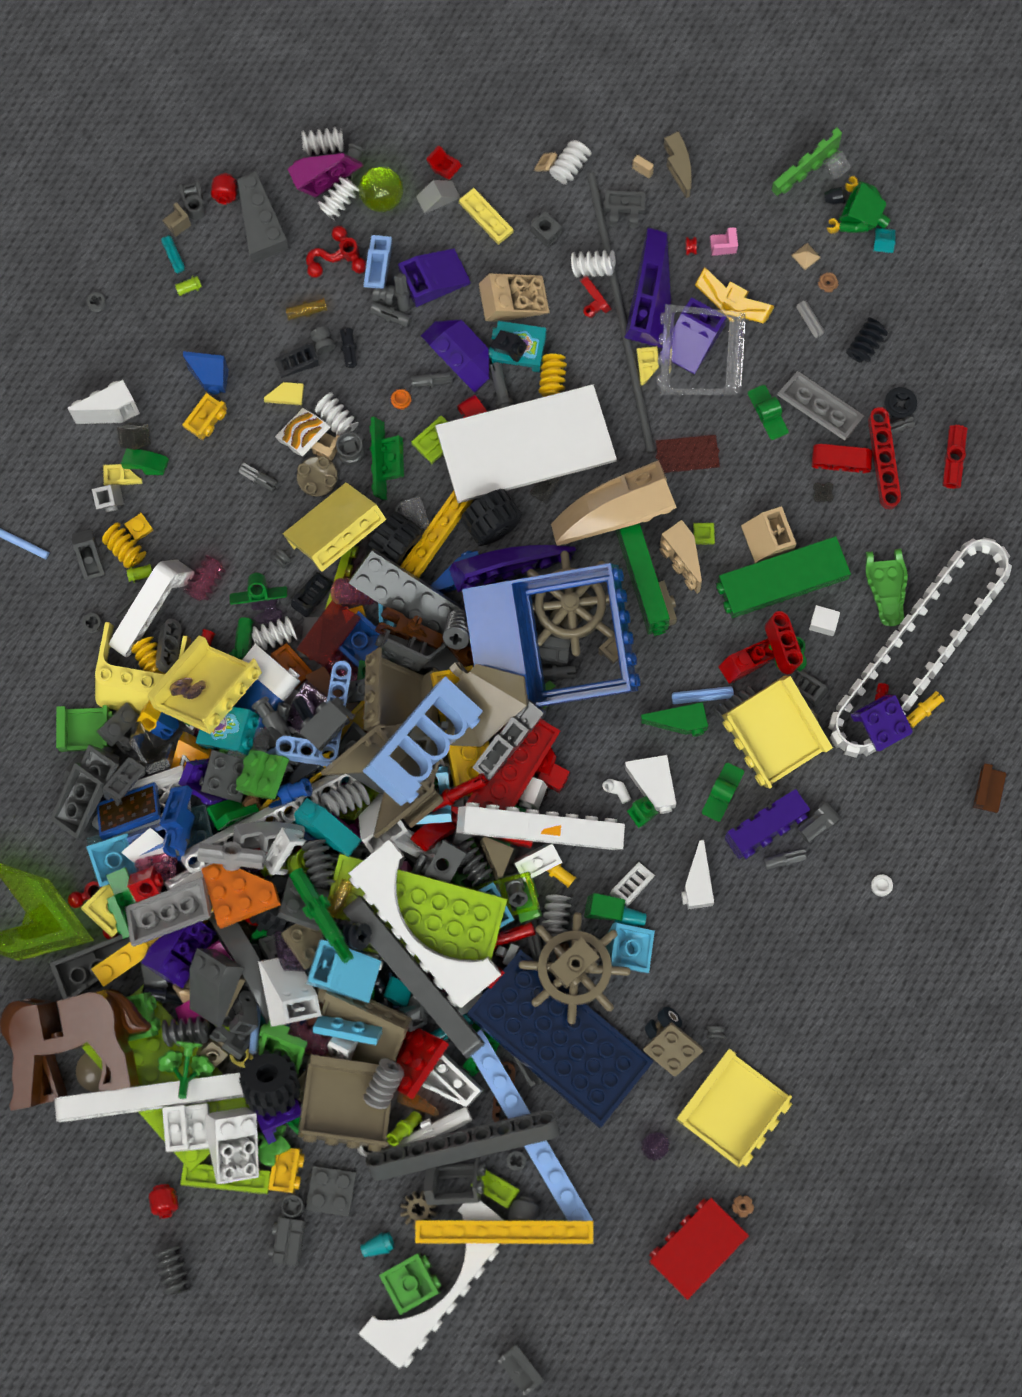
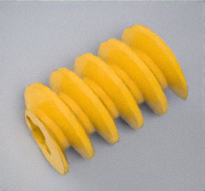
[539,354,567,397]
[102,522,146,568]
[131,637,166,674]

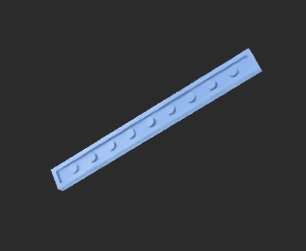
[471,1030,593,1221]

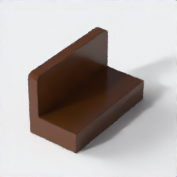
[973,763,1006,813]

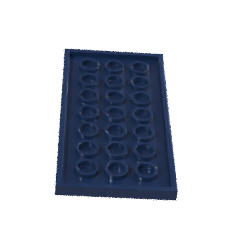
[466,950,654,1128]

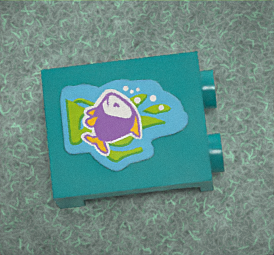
[489,321,546,372]
[196,707,260,755]

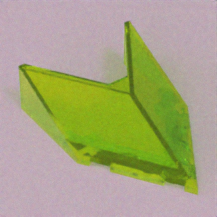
[0,863,94,961]

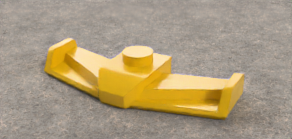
[695,267,774,323]

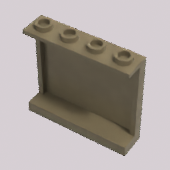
[364,647,438,732]
[305,991,412,1065]
[298,1055,391,1152]

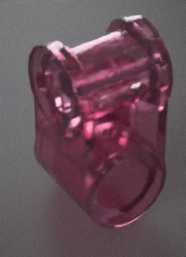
[134,853,178,885]

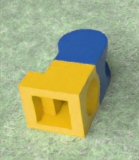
[135,700,179,740]

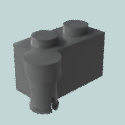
[299,697,355,752]

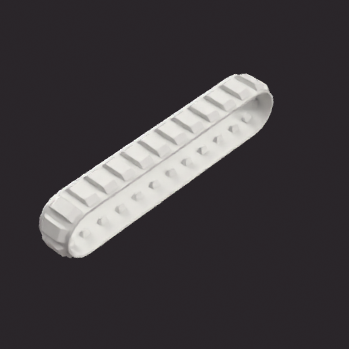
[828,537,1012,758]

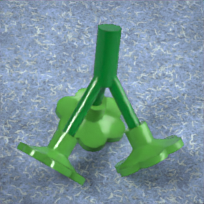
[158,1041,214,1099]

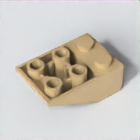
[479,273,549,321]
[660,520,702,594]

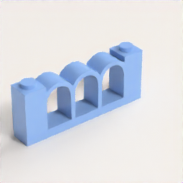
[363,676,483,806]

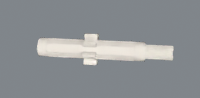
[385,1107,473,1149]

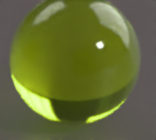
[358,166,403,212]

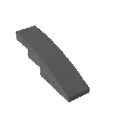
[472,699,546,781]

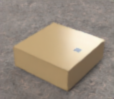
[633,155,654,178]

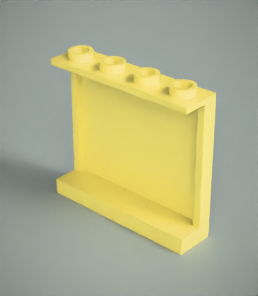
[283,483,387,572]
[147,635,262,734]
[722,675,833,789]
[676,1049,792,1168]

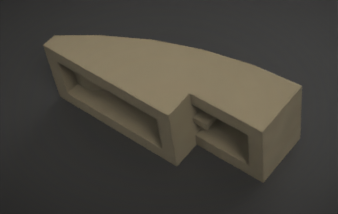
[664,131,692,198]

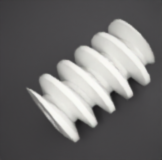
[302,127,344,156]
[550,140,592,184]
[318,177,361,221]
[571,250,615,278]
[315,392,358,436]
[251,616,298,651]

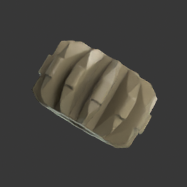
[400,1191,437,1229]

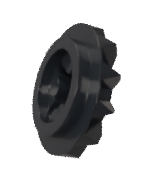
[884,387,917,419]

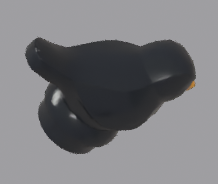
[371,975,389,1007]

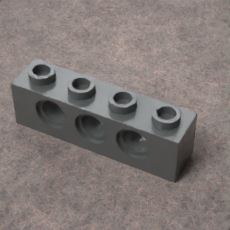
[422,839,468,883]

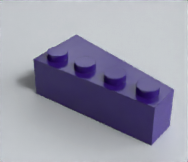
[725,789,810,860]

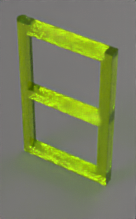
[471,872,540,916]

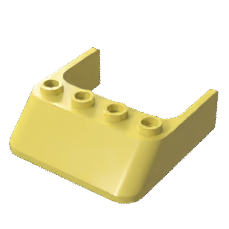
[95,622,191,714]

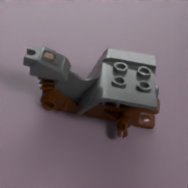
[375,607,474,674]

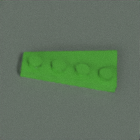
[772,128,842,196]

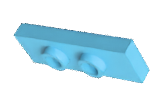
[313,1015,382,1045]

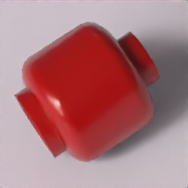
[211,173,238,205]
[148,1184,179,1219]

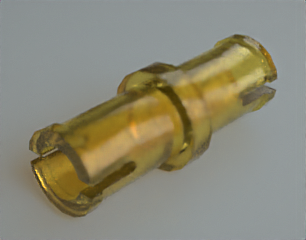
[285,298,328,320]
[327,879,354,918]

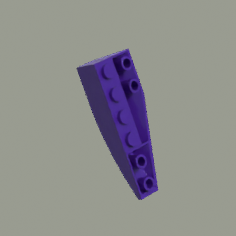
[624,228,671,348]
[449,545,576,592]

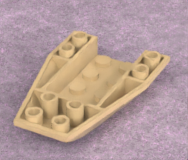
[551,460,677,546]

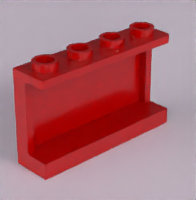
[649,1198,749,1300]

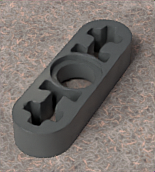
[155,618,181,673]

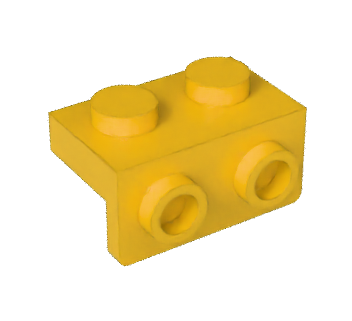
[182,393,227,440]
[268,1148,305,1194]

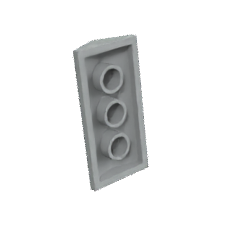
[777,371,864,440]
[125,878,212,947]

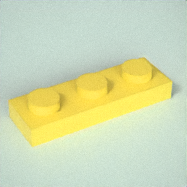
[459,188,514,245]

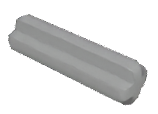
[797,300,824,338]

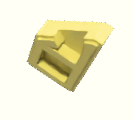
[637,347,659,385]
[264,382,304,405]
[103,464,143,486]

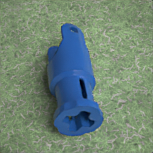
[269,778,313,808]

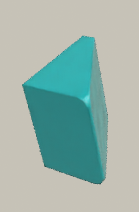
[873,228,896,253]
[384,977,411,1007]

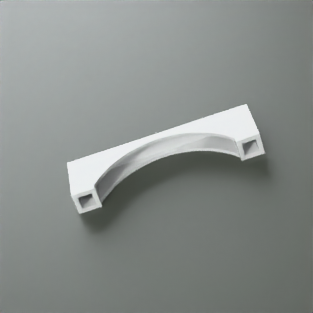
[349,839,502,1009]
[359,1201,504,1369]

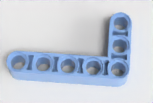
[276,661,351,766]

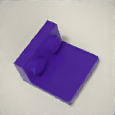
[850,695,913,751]
[178,758,229,805]
[255,1099,301,1145]

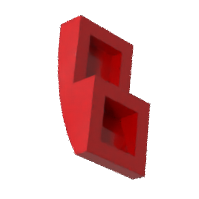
[410,822,456,852]

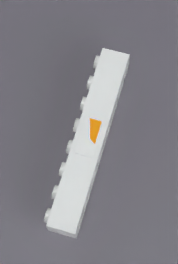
[456,803,625,850]

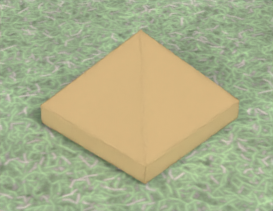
[534,153,557,171]
[792,243,820,270]
[173,984,190,1004]

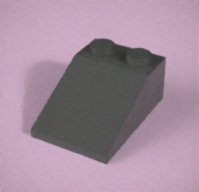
[190,948,244,1027]

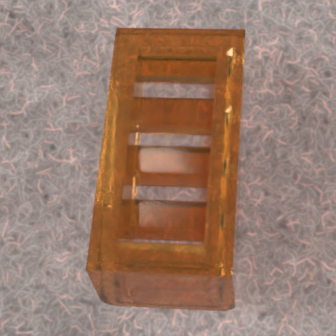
[397,1093,440,1118]

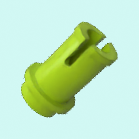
[175,276,202,296]
[126,564,152,583]

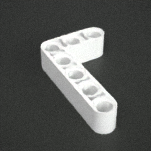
[109,560,194,658]

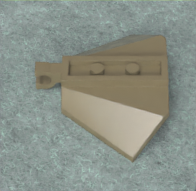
[446,662,528,747]

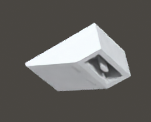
[68,380,140,424]
[258,955,321,1027]
[206,1107,259,1184]

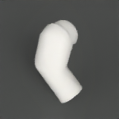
[602,779,631,804]

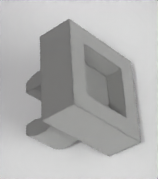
[496,943,519,966]

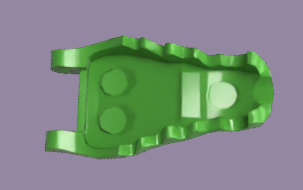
[865,549,908,626]

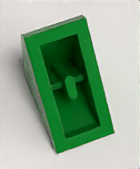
[584,893,625,921]

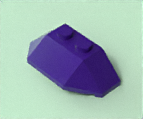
[421,320,490,393]

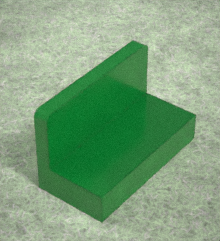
[206,800,259,830]

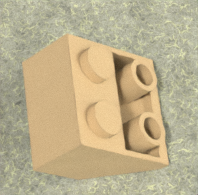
[741,506,796,563]

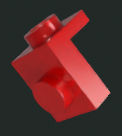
[426,146,462,180]

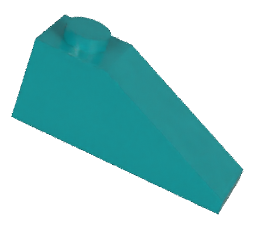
[294,798,361,857]

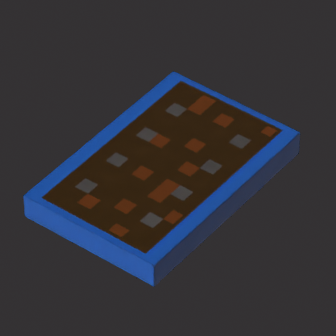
[97,782,161,840]

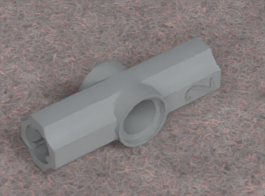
[197,842,266,871]

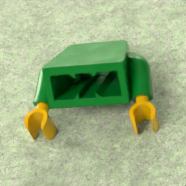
[827,176,890,234]

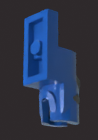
[159,785,195,857]

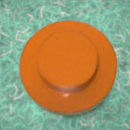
[391,389,411,409]

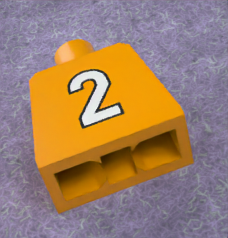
[171,731,212,769]

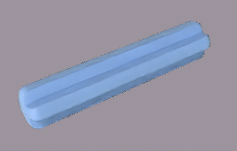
[672,686,734,704]

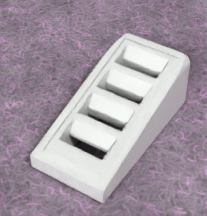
[610,862,655,907]

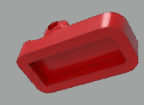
[580,275,612,318]

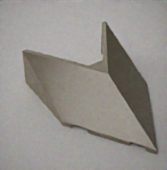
[321,721,449,839]

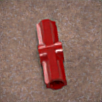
[942,425,967,489]

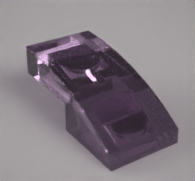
[274,931,305,972]

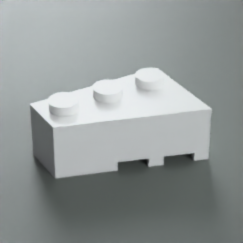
[422,1052,484,1107]

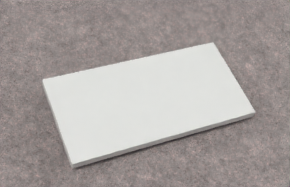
[435,385,617,503]

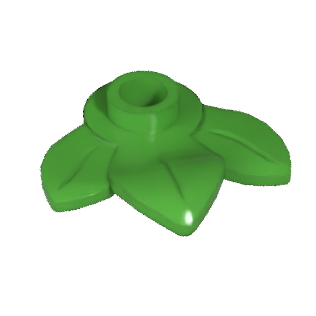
[257,1124,291,1166]

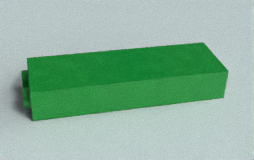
[615,523,670,636]
[716,536,851,618]

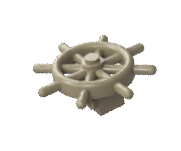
[527,551,614,657]
[518,912,631,1025]

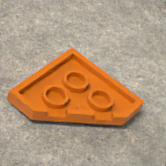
[201,864,281,929]

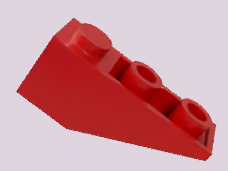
[718,638,775,684]

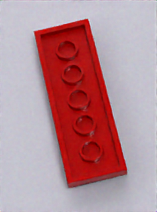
[465,719,560,838]

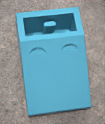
[306,939,381,1003]

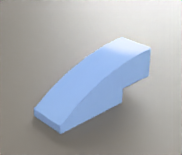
[364,235,392,289]

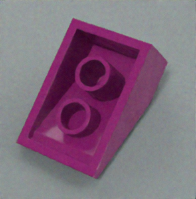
[288,153,363,197]

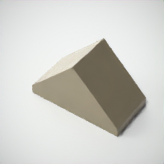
[480,837,514,882]

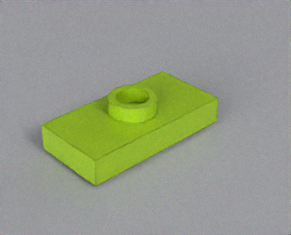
[471,1170,520,1209]

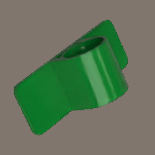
[748,385,789,440]
[230,573,288,605]
[702,763,744,822]

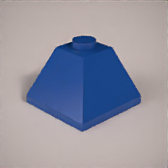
[183,351,229,395]

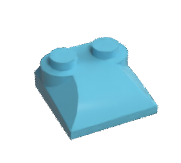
[86,833,140,887]
[606,923,655,973]

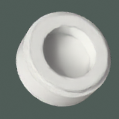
[871,874,893,897]

